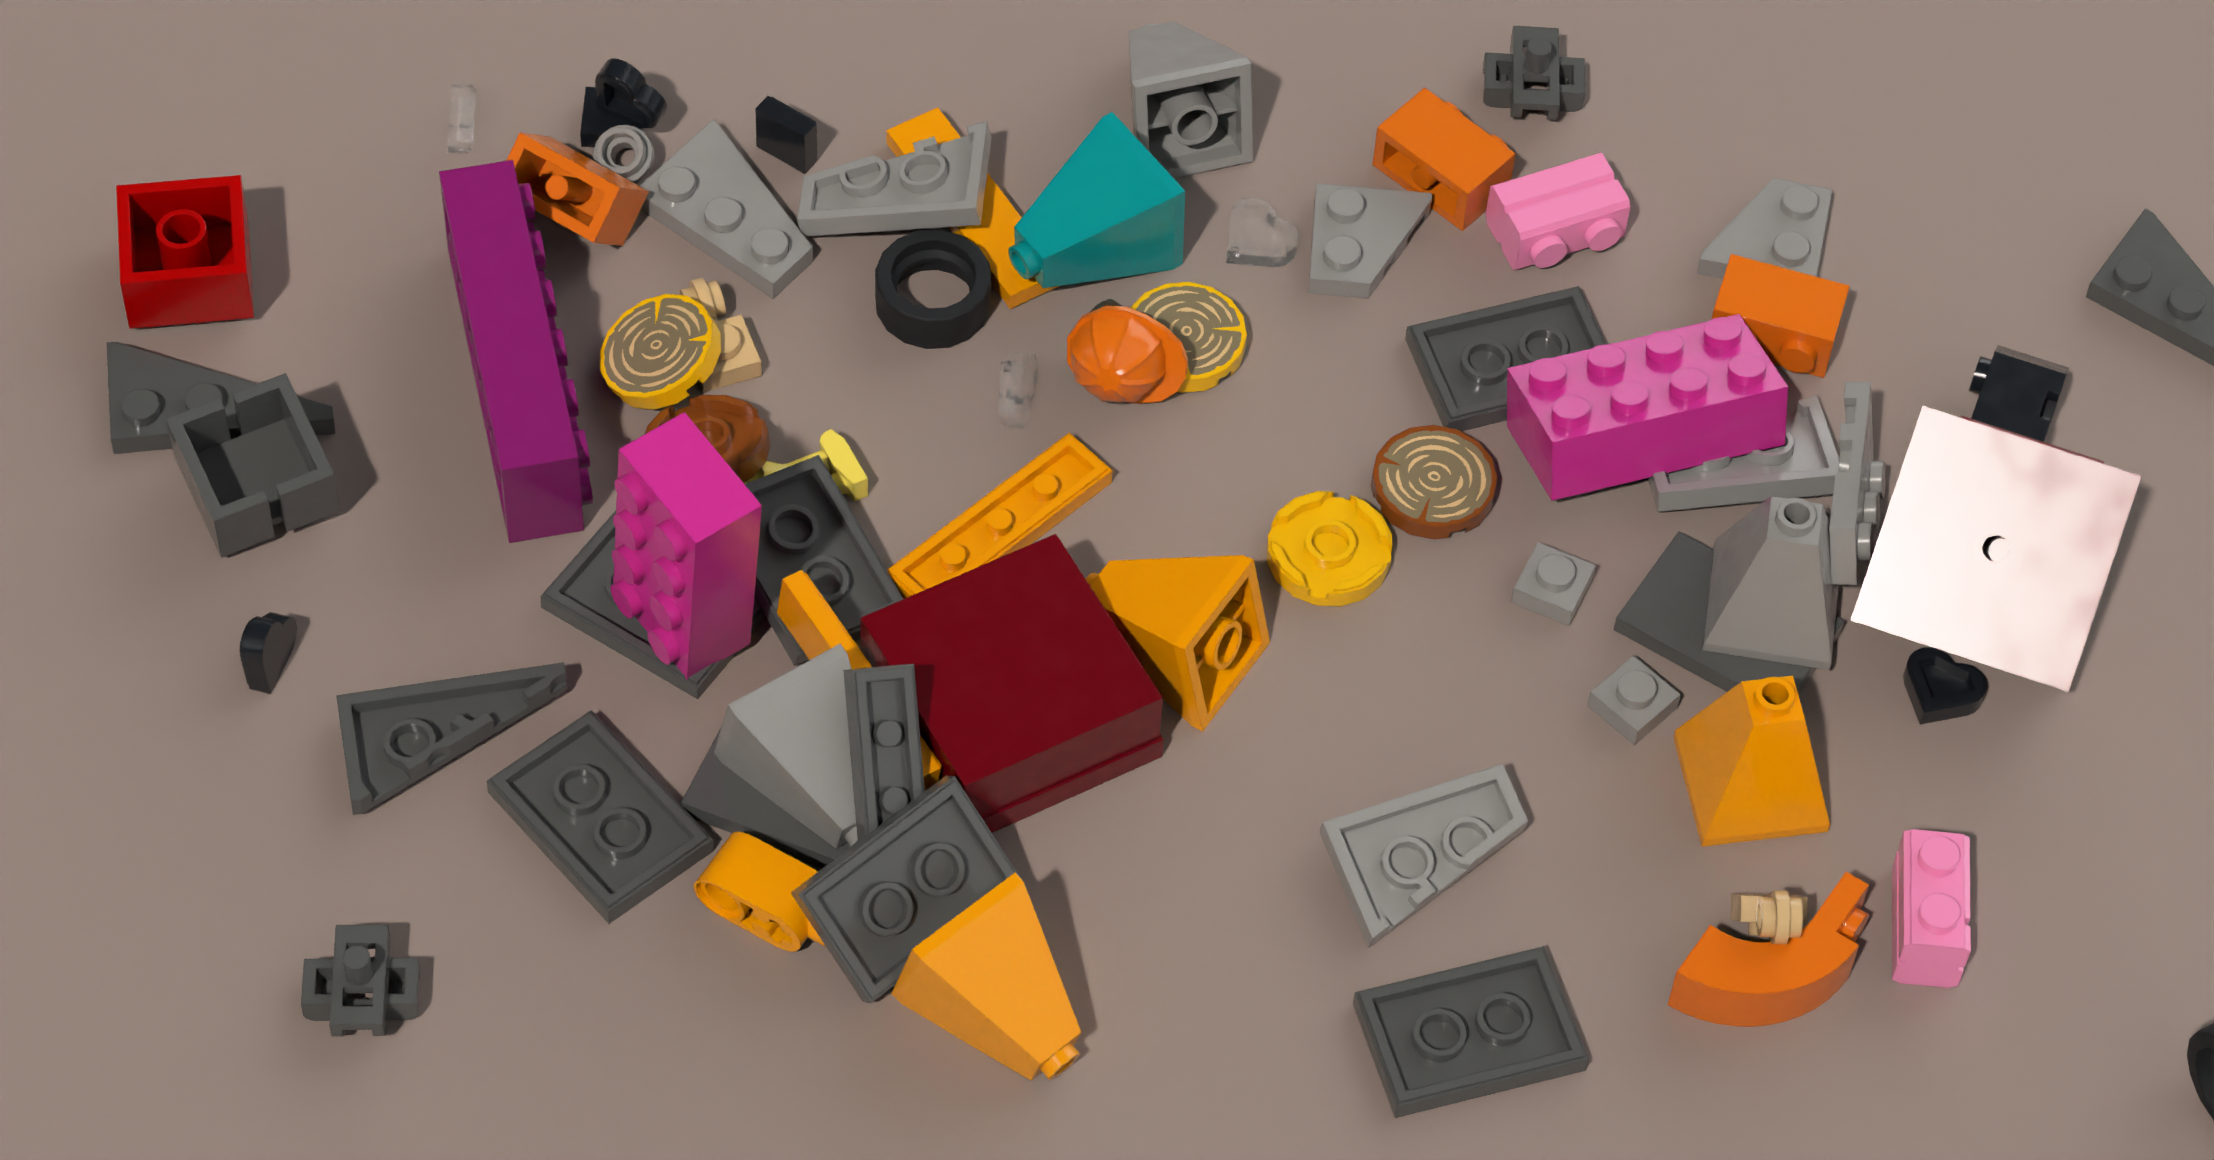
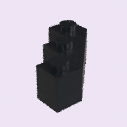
[1969,345,2069,442]

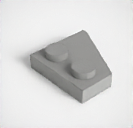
[1697,178,1832,279]
[1308,183,1432,299]

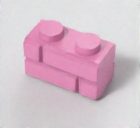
[1485,153,1631,270]
[1892,829,1971,988]

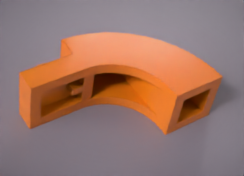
[1667,871,1869,1027]

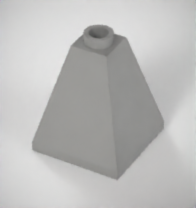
[1129,21,1253,178]
[1702,496,1839,670]
[714,643,858,849]

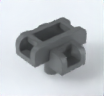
[1483,26,1585,120]
[301,925,420,1037]

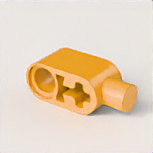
[693,832,827,952]

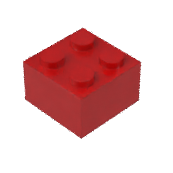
[116,175,254,329]

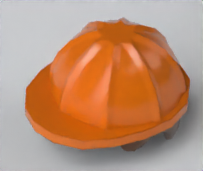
[1067,299,1188,404]

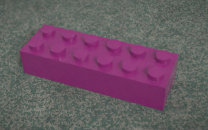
[439,160,593,543]

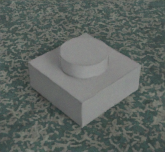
[1511,542,1596,626]
[1587,655,1681,746]

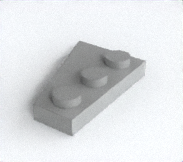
[1829,382,1885,585]

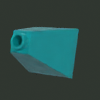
[1008,112,1185,288]

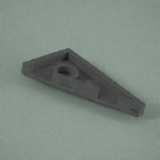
[2086,208,2214,366]
[106,342,335,454]
[336,662,567,815]

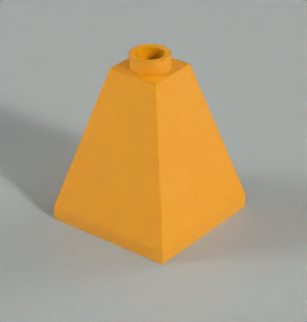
[1086,555,1270,732]
[1673,676,1830,847]
[891,872,1081,1081]

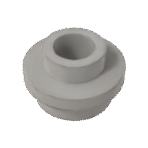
[593,125,654,183]

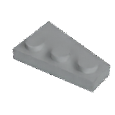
[640,119,813,299]
[797,121,992,237]
[1648,395,1839,512]
[1319,764,1528,948]

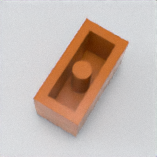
[1372,87,1516,231]
[506,132,649,246]
[1712,254,1850,378]

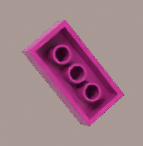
[1507,314,1788,501]
[610,412,762,680]

